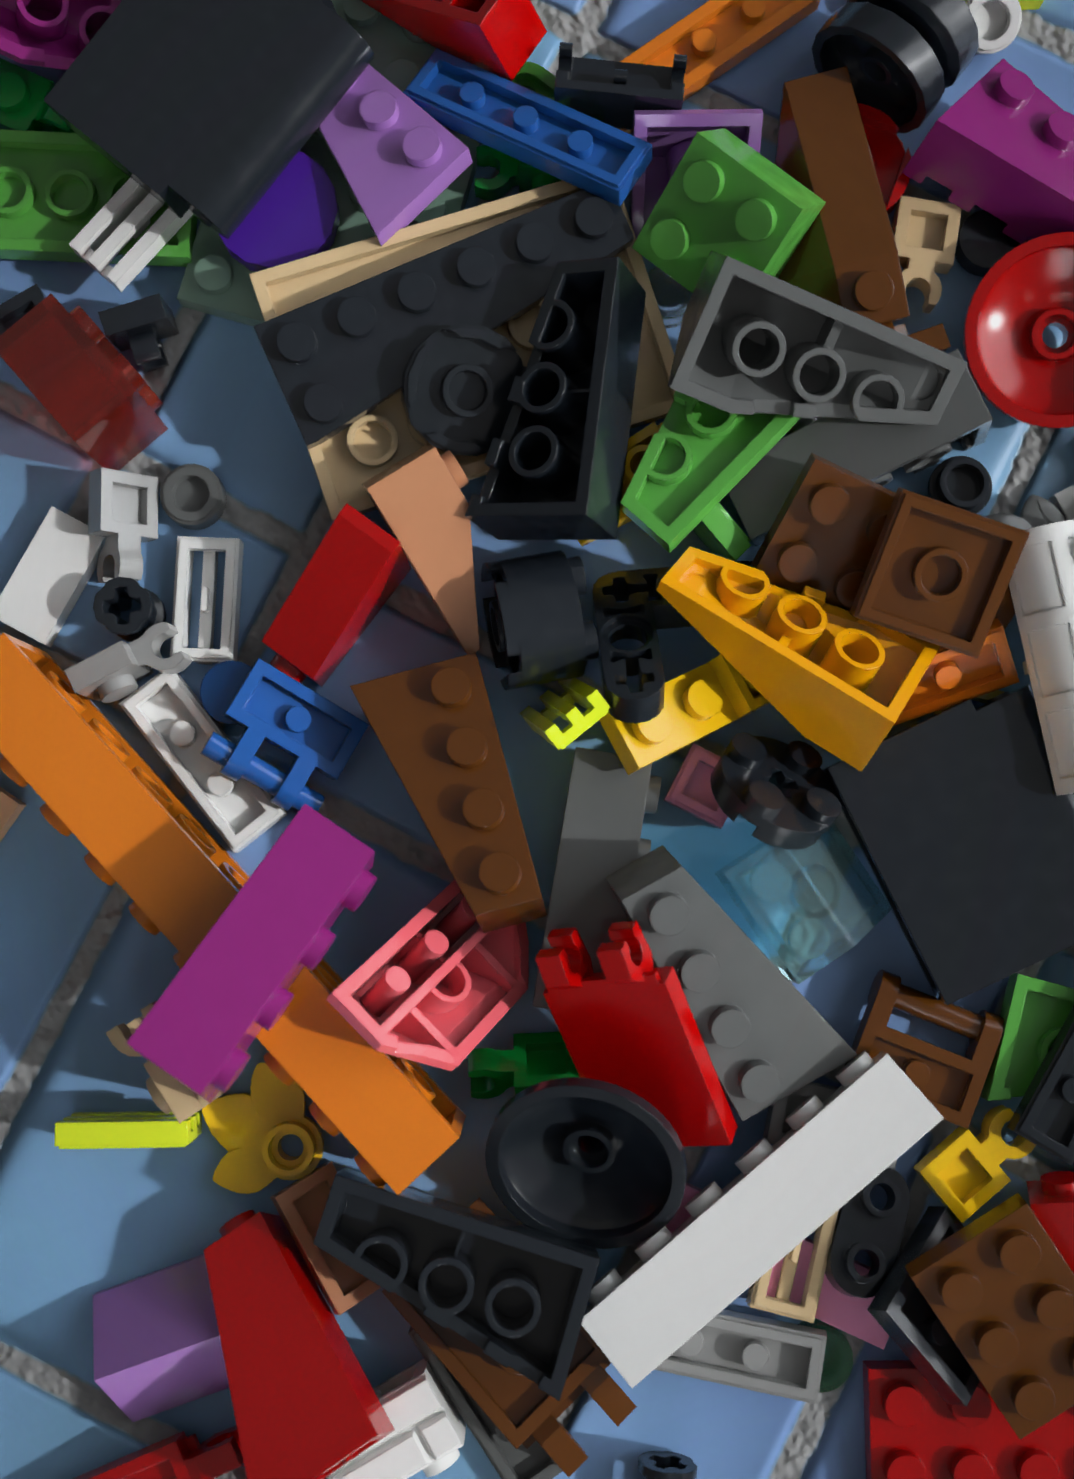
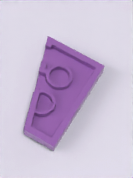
[318,64,473,246]

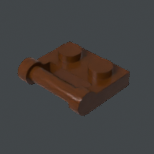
[844,969,1004,1129]

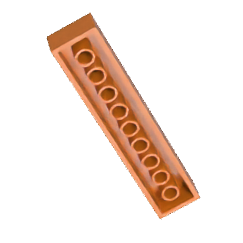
[0,633,466,1195]

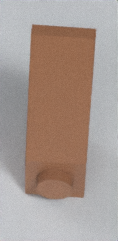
[362,444,480,654]

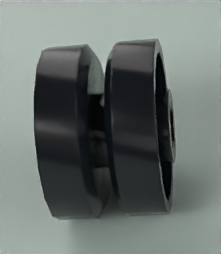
[812,0,979,134]

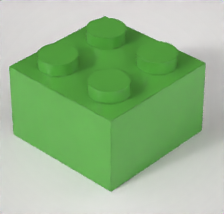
[632,128,826,293]

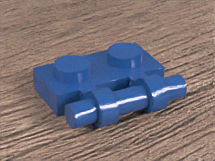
[200,658,369,812]

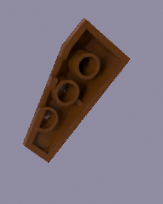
[774,66,910,324]

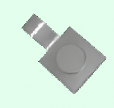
[88,467,159,583]
[64,622,192,703]

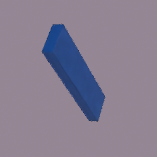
[403,48,653,206]

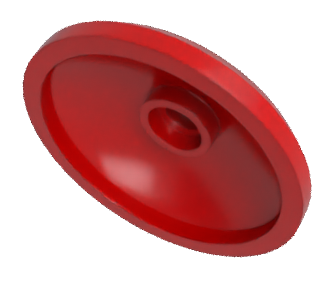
[963,232,1074,429]

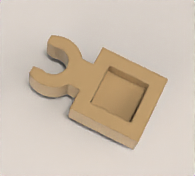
[892,195,962,314]

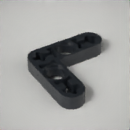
[592,561,773,723]

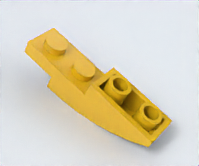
[599,654,770,775]

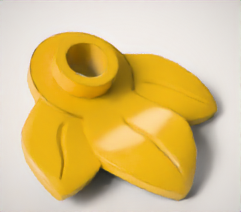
[202,1062,324,1194]

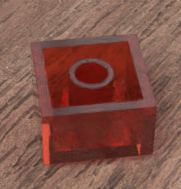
[0,293,168,470]

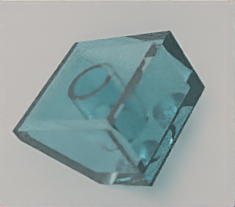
[715,823,892,984]

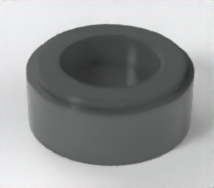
[160,464,227,530]

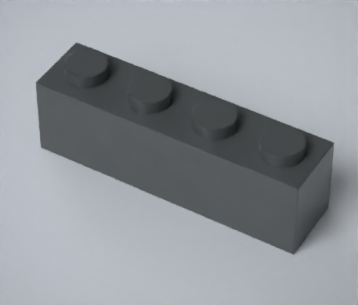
[533,747,662,1009]

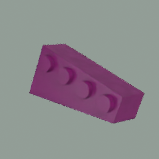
[902,58,1074,244]
[126,804,377,1103]

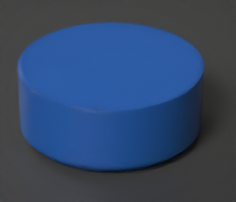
[200,661,251,725]

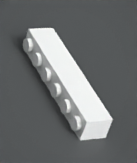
[582,1051,944,1388]

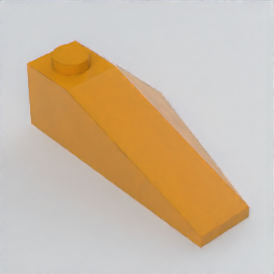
[656,546,941,772]

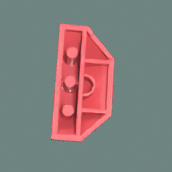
[326,880,529,1072]

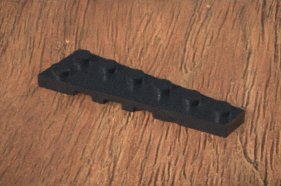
[254,189,634,449]

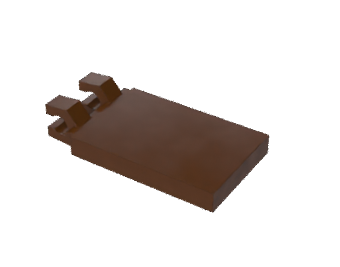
[381,1197,637,1478]

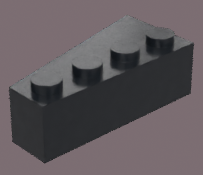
[465,257,646,540]
[313,1168,600,1401]

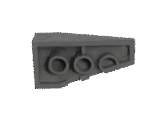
[668,251,968,426]

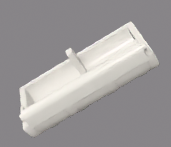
[1009,519,1074,796]

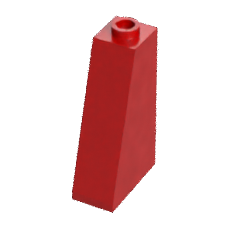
[203,1210,395,1479]

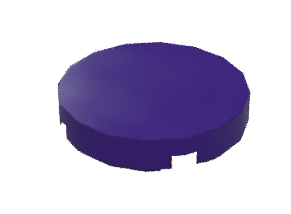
[218,151,340,272]

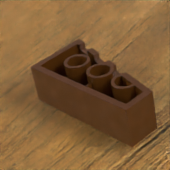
[350,652,547,933]

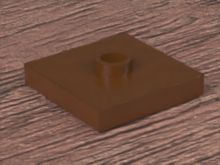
[849,487,1030,659]

